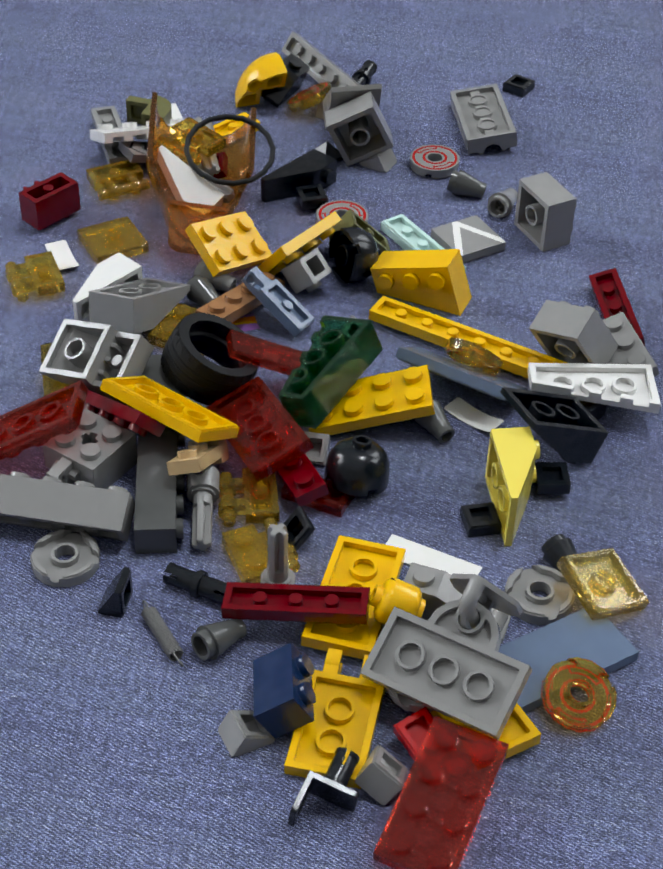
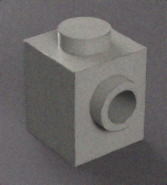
[281,248,332,294]

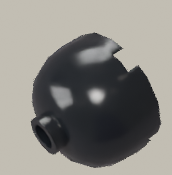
[329,227,380,284]
[324,435,390,497]

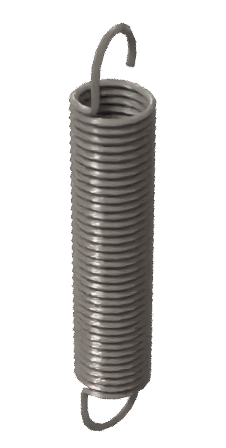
[141,600,184,667]

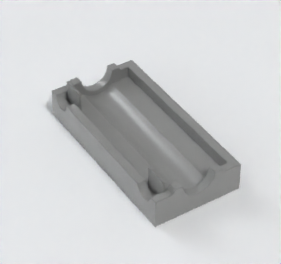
[450,83,517,155]

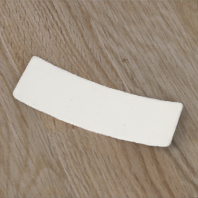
[45,240,79,270]
[444,397,504,432]

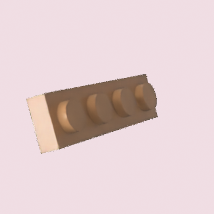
[196,272,285,323]

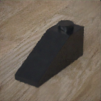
[261,149,337,203]

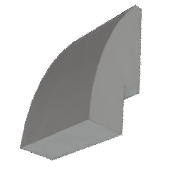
[39,319,154,399]

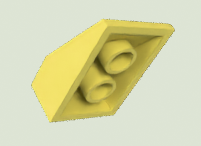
[485,426,540,547]

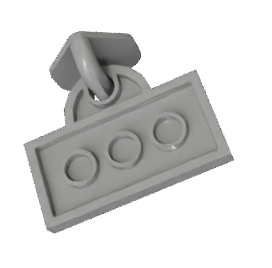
[360,574,532,740]

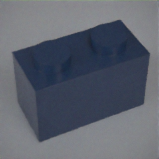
[253,643,316,739]

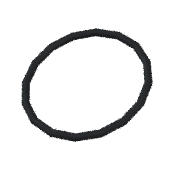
[184,114,276,186]

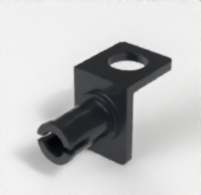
[288,747,360,827]

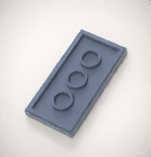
[395,347,528,401]
[499,604,639,713]

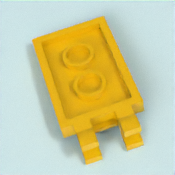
[284,648,385,789]

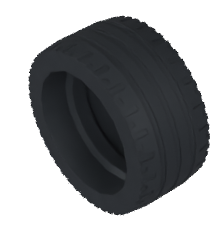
[160,313,260,407]

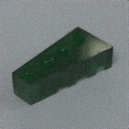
[278,315,383,429]

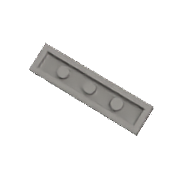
[91,106,135,168]

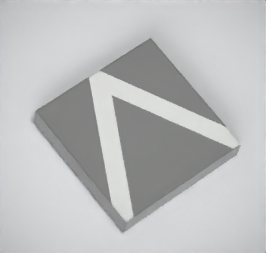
[431,215,506,263]

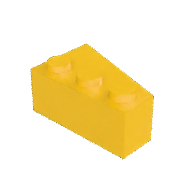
[370,249,472,316]

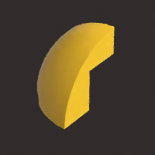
[235,52,287,108]

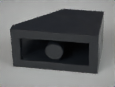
[261,53,310,108]

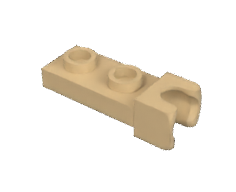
[166,439,229,476]

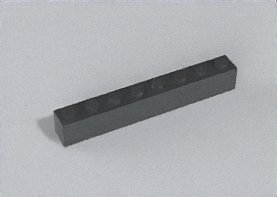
[134,355,186,554]

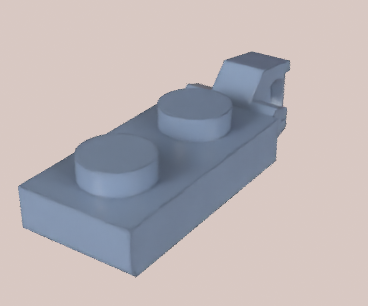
[242,266,315,337]

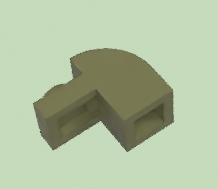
[126,95,172,139]

